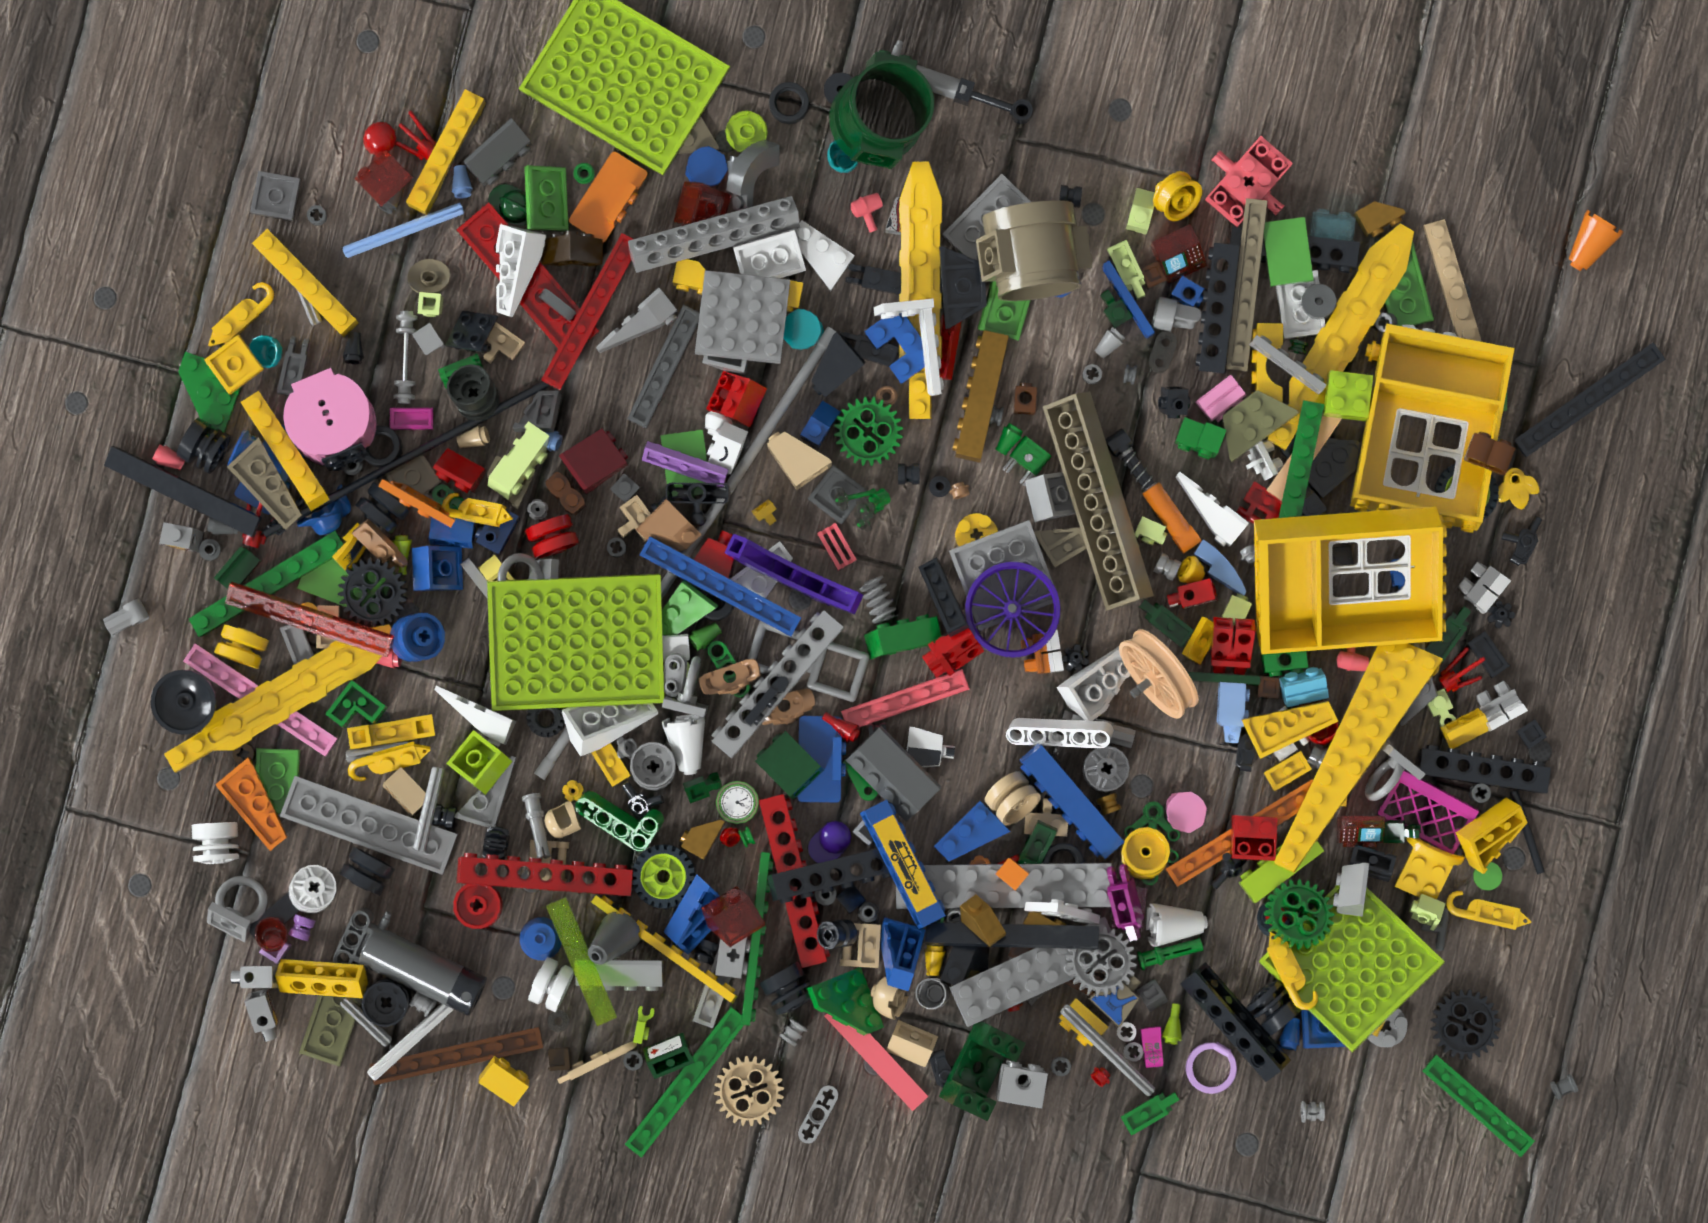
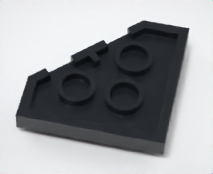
[1280,438,1361,499]

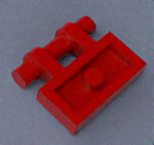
[1236,481,1282,524]

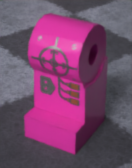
[1140,1026,1163,1068]

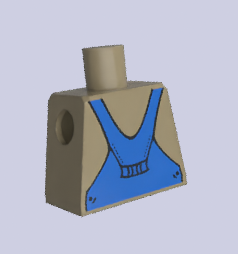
[1088,976,1141,1027]

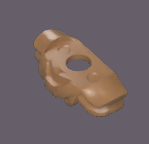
[699,659,761,695]
[762,688,815,725]

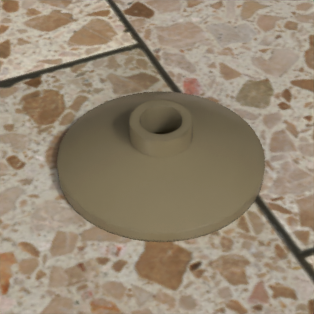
[407,259,450,293]

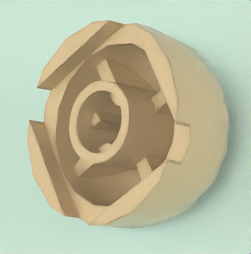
[871,977,910,1020]

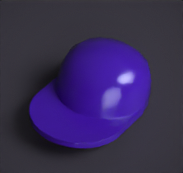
[808,821,852,863]

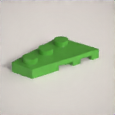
[662,580,718,636]

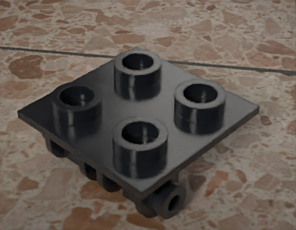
[445,310,498,354]

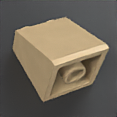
[767,432,832,490]

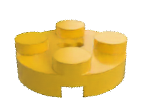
[955,513,998,547]

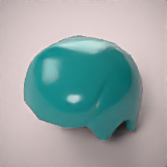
[827,141,858,173]
[249,335,283,368]

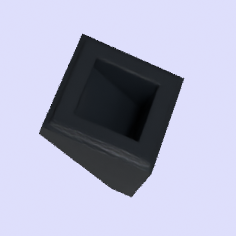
[836,886,866,914]

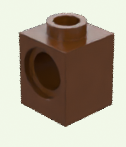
[1013,383,1037,415]

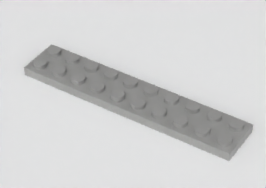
[896,863,1112,909]

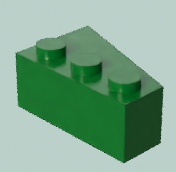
[864,614,942,660]

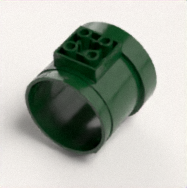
[829,50,934,169]

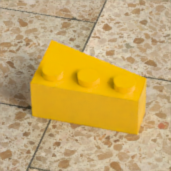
[1456,797,1528,874]

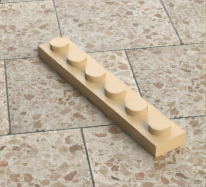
[1423,219,1481,342]

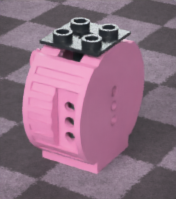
[284,368,376,472]

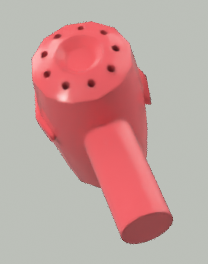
[851,193,883,232]
[1336,647,1369,672]

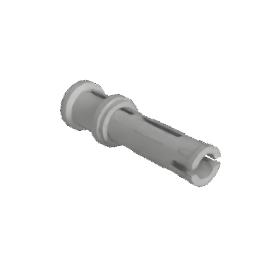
[522,793,551,859]

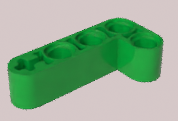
[575,791,664,851]

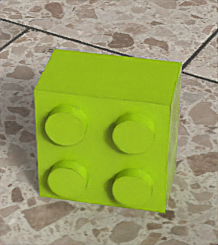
[1323,370,1373,421]
[446,730,513,795]

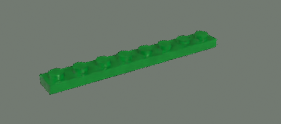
[189,531,344,638]
[741,852,773,1026]
[625,1007,743,1158]

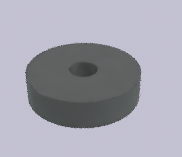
[1301,284,1336,319]

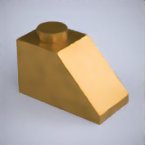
[680,820,725,860]
[960,894,1006,947]

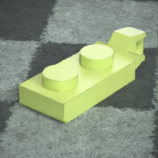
[1107,240,1145,300]

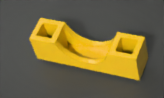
[1251,323,1283,403]

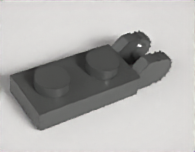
[277,336,310,396]

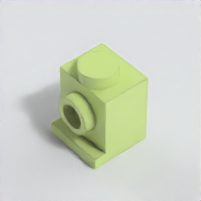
[418,292,443,317]
[1135,516,1168,546]
[1409,894,1446,931]

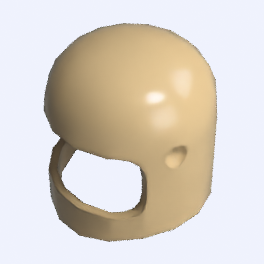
[544,801,582,838]

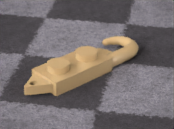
[557,1041,637,1084]

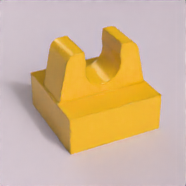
[751,499,777,525]

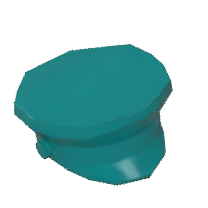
[784,309,824,350]

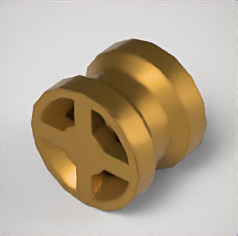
[1096,793,1121,816]

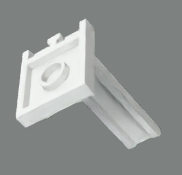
[873,299,944,396]

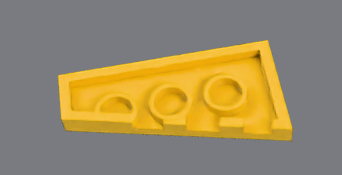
[1241,701,1338,759]

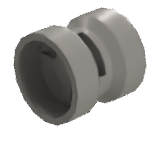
[1153,552,1182,581]

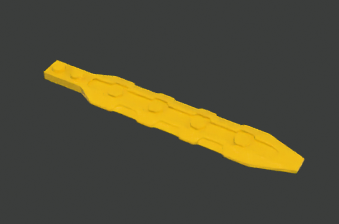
[899,161,942,419]
[1267,223,1414,450]
[164,624,392,773]

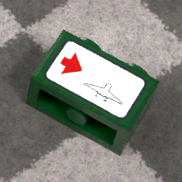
[643,1033,694,1079]

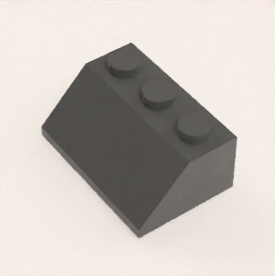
[464,118,532,187]

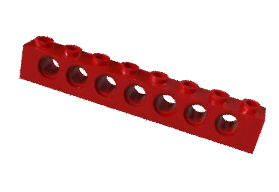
[759,794,830,968]
[456,853,633,896]

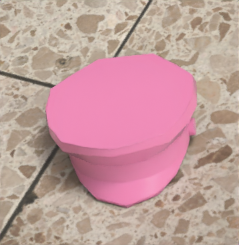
[1166,791,1207,833]

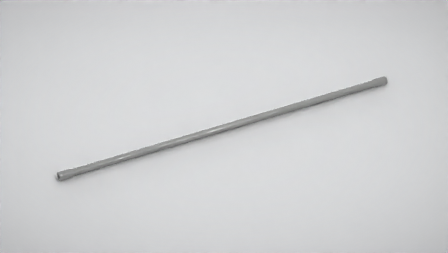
[534,327,836,780]

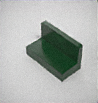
[214,546,261,593]

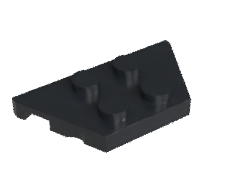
[939,246,987,329]

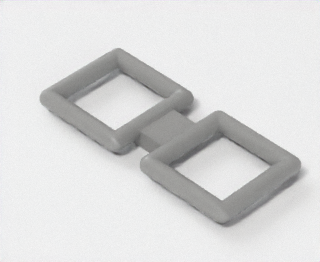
[748,621,870,702]

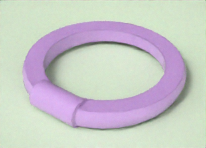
[1186,1042,1237,1094]

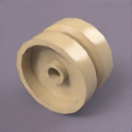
[985,771,1041,826]

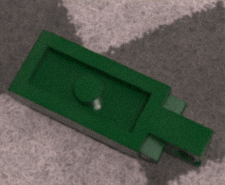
[1139,600,1194,648]
[1425,606,1471,663]
[1018,820,1058,864]

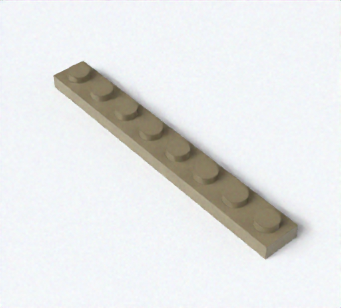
[1226,198,1268,371]

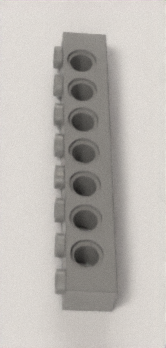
[628,196,800,273]
[711,611,844,759]

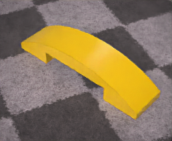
[347,714,436,749]

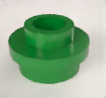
[573,163,595,184]

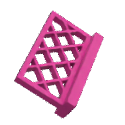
[1377,769,1479,854]

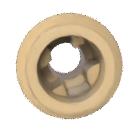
[457,426,490,449]

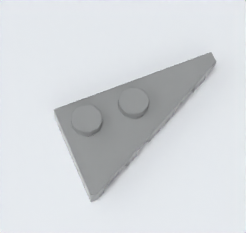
[454,756,517,828]

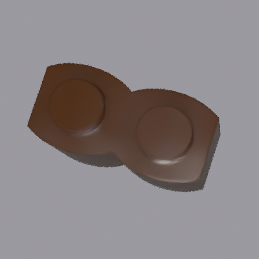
[1464,432,1515,475]
[545,472,586,516]

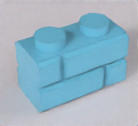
[1279,667,1329,708]

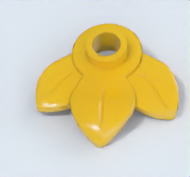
[1498,468,1539,510]

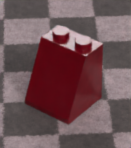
[559,428,628,495]

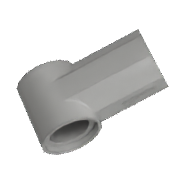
[103,598,150,636]

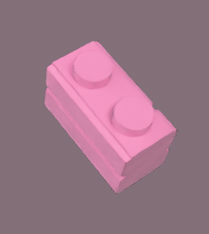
[1196,375,1246,423]

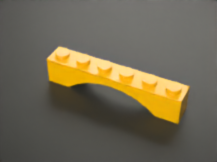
[406,89,486,215]
[252,229,359,338]
[673,259,804,313]
[241,391,329,511]

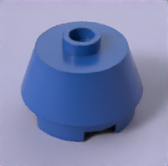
[520,917,563,960]

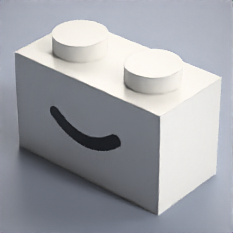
[707,422,748,474]

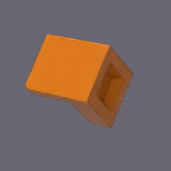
[996,858,1030,891]

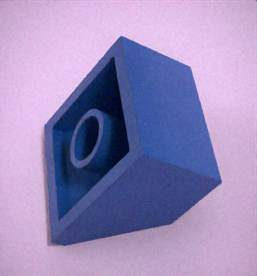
[412,546,463,591]

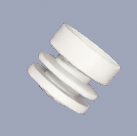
[192,822,239,864]
[289,865,336,914]

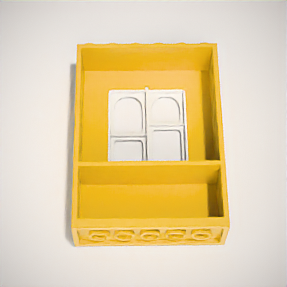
[1350,324,1515,533]
[1254,506,1447,654]

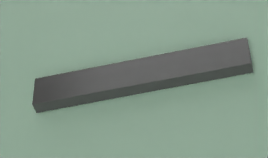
[627,304,700,429]

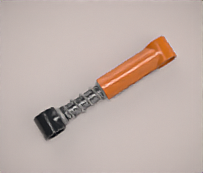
[1105,428,1201,554]

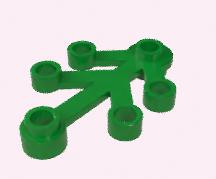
[1124,801,1180,885]

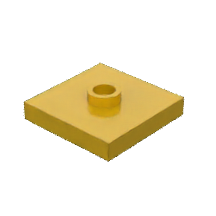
[204,334,264,395]

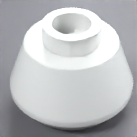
[705,411,733,436]

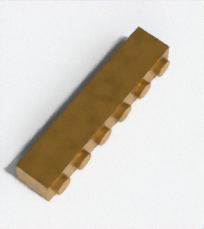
[952,330,1009,463]

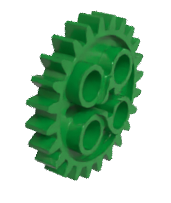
[834,396,904,466]
[1264,879,1335,950]

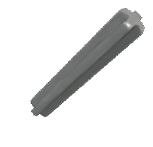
[413,767,444,851]

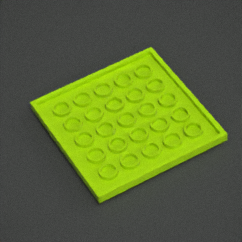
[1259,885,1445,1053]

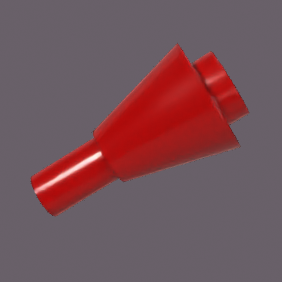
[822,712,860,743]

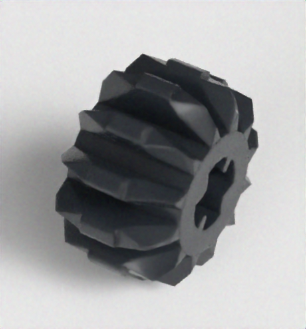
[482,826,510,860]

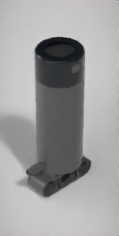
[333,907,487,1016]

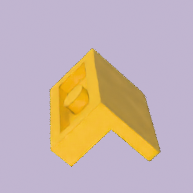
[1440,708,1488,749]

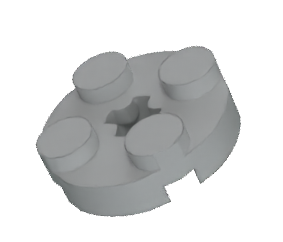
[1367,1009,1407,1047]

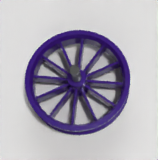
[965,562,1061,658]

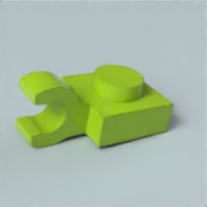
[633,1006,655,1044]

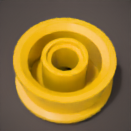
[1153,171,1202,221]

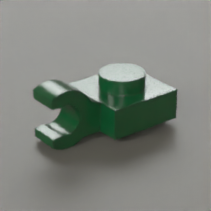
[1100,290,1133,329]
[683,772,723,804]
[1382,820,1421,843]

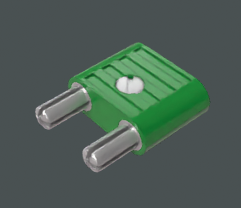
[1003,436,1052,486]

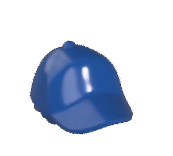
[297,485,351,535]

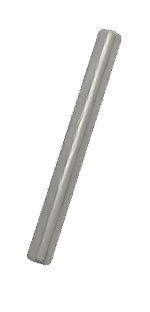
[1060,1004,1155,1096]

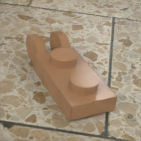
[352,519,408,573]

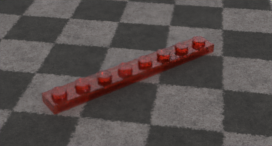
[225,582,394,657]

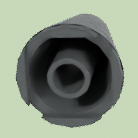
[588,912,640,965]

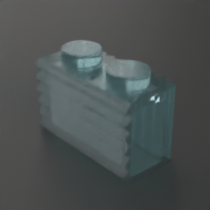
[1309,209,1356,241]

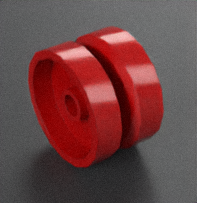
[525,514,580,559]
[453,884,503,929]

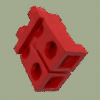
[1210,617,1256,675]
[922,628,984,678]

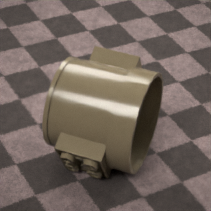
[976,200,1093,301]

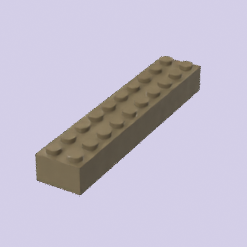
[1043,391,1154,611]

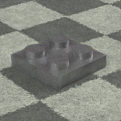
[250,171,301,221]

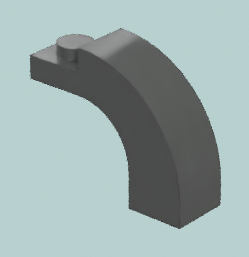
[726,140,780,211]

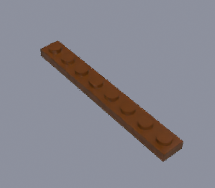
[370,1027,544,1085]

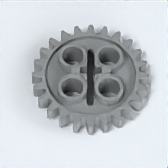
[1066,927,1137,997]

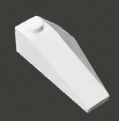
[496,224,546,317]
[1057,646,1131,721]

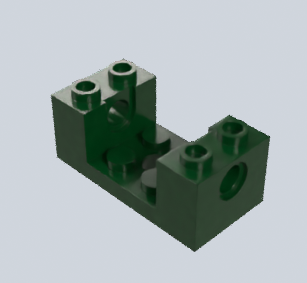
[939,1021,1026,1121]

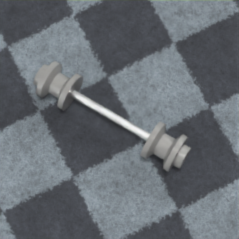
[394,311,418,404]

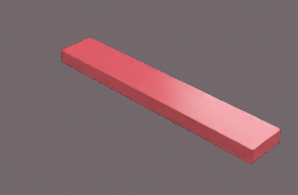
[841,669,970,728]
[824,1014,928,1111]

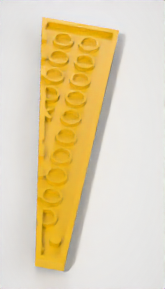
[1274,643,1443,873]

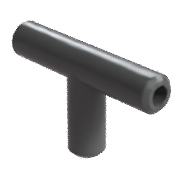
[1421,908,1450,951]

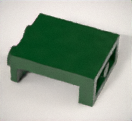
[755,731,824,800]

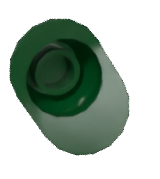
[488,184,527,226]

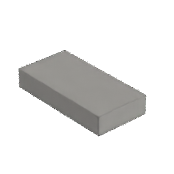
[280,620,314,665]

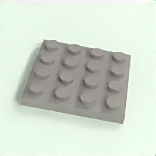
[942,174,1031,260]
[695,270,790,364]
[949,520,1054,631]

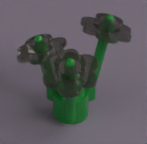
[835,488,891,532]

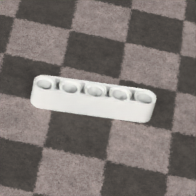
[1006,718,1114,748]

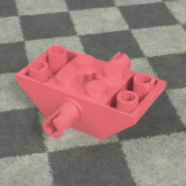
[1205,136,1293,227]

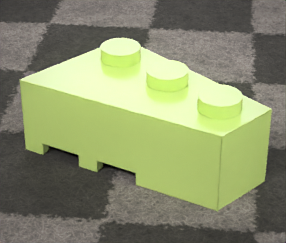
[487,421,549,500]

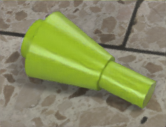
[391,535,412,575]
[1161,1004,1182,1045]

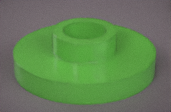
[1473,862,1502,890]

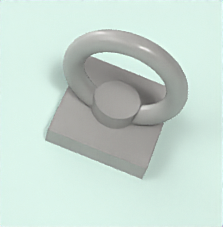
[498,553,559,581]
[662,656,709,717]
[1365,742,1425,801]
[207,876,268,942]

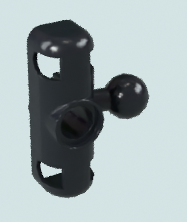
[666,482,731,527]

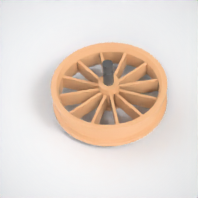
[1119,629,1199,719]

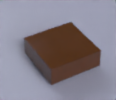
[1141,261,1167,290]
[1257,676,1281,699]

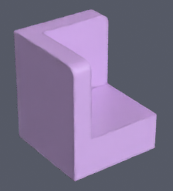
[259,934,292,964]

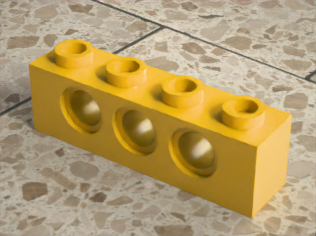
[275,959,368,998]

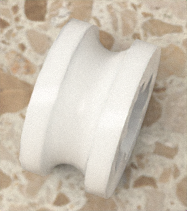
[1117,1022,1137,1042]

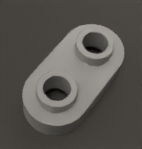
[663,653,687,697]

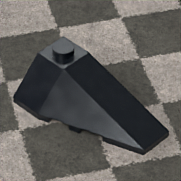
[939,908,992,985]

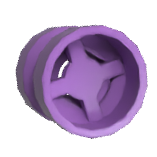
[288,914,316,941]

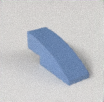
[1192,539,1247,595]

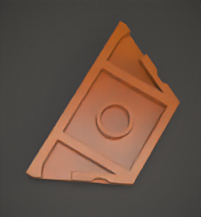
[378,479,455,528]

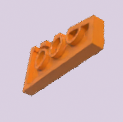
[215,757,288,851]

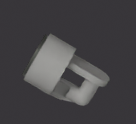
[1151,297,1201,332]

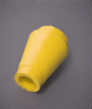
[924,945,945,976]

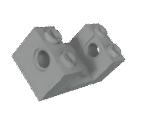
[996,1060,1048,1109]

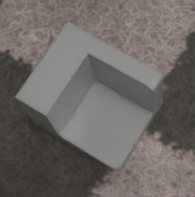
[412,323,445,355]
[853,820,873,846]

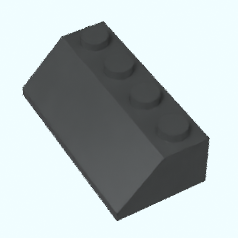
[846,726,942,821]

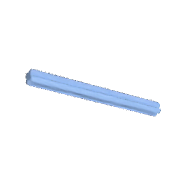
[343,203,464,258]

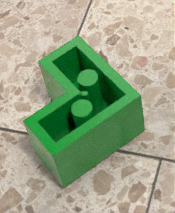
[1174,417,1227,460]
[326,680,388,728]

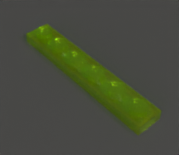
[546,897,617,1026]

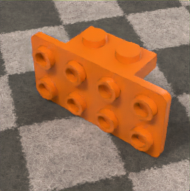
[569,152,648,243]

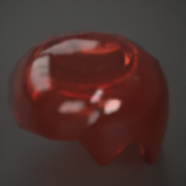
[255,917,288,952]

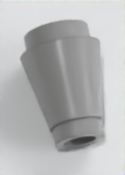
[1094,327,1125,359]

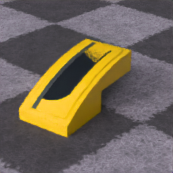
[332,523,366,571]

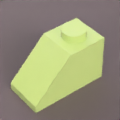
[1126,188,1155,234]

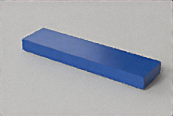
[1102,260,1155,339]

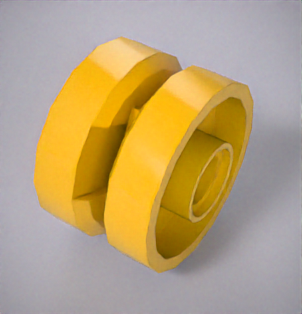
[214,625,269,669]
[1121,827,1170,880]

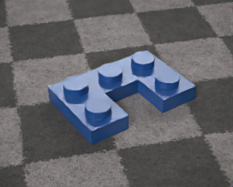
[864,313,925,384]

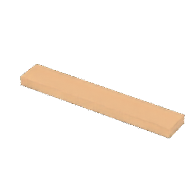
[1266,409,1342,501]

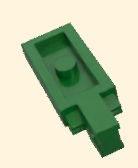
[1120,1092,1179,1136]

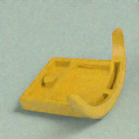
[1395,837,1465,900]

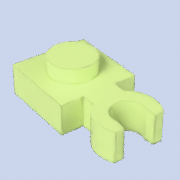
[1427,689,1456,727]

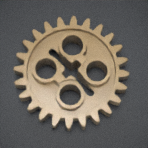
[714,1056,784,1126]

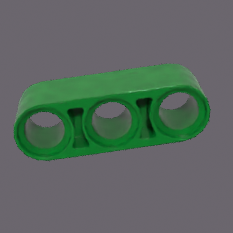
[708,641,750,698]

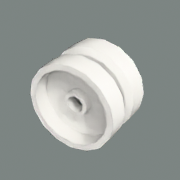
[528,957,575,1012]

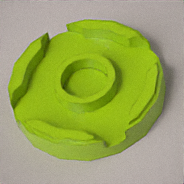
[725,111,768,153]

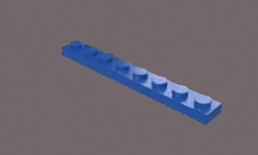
[640,537,801,637]

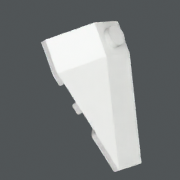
[1176,472,1249,547]
[434,686,516,747]
[562,703,658,756]

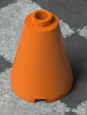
[1569,210,1624,271]

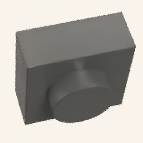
[610,474,640,503]

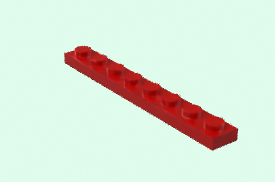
[542,233,633,390]

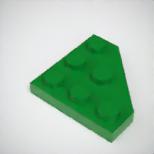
[178,352,242,433]
[807,967,884,1036]

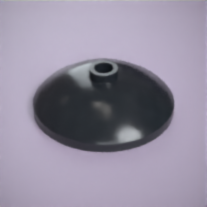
[150,670,216,735]

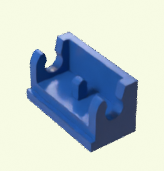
[429,517,475,549]

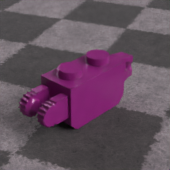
[1107,864,1144,941]

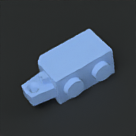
[1217,682,1250,743]

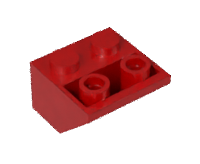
[706,371,767,427]
[433,448,486,494]
[1231,815,1278,861]

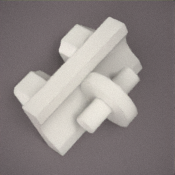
[1246,440,1284,481]

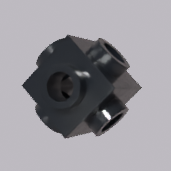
[1158,386,1190,419]

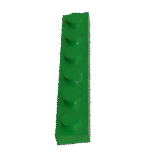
[1279,400,1324,518]
[1422,1055,1535,1157]

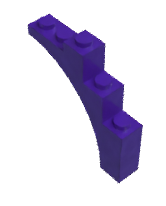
[724,534,864,615]

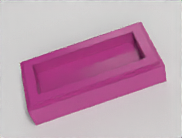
[390,408,433,430]

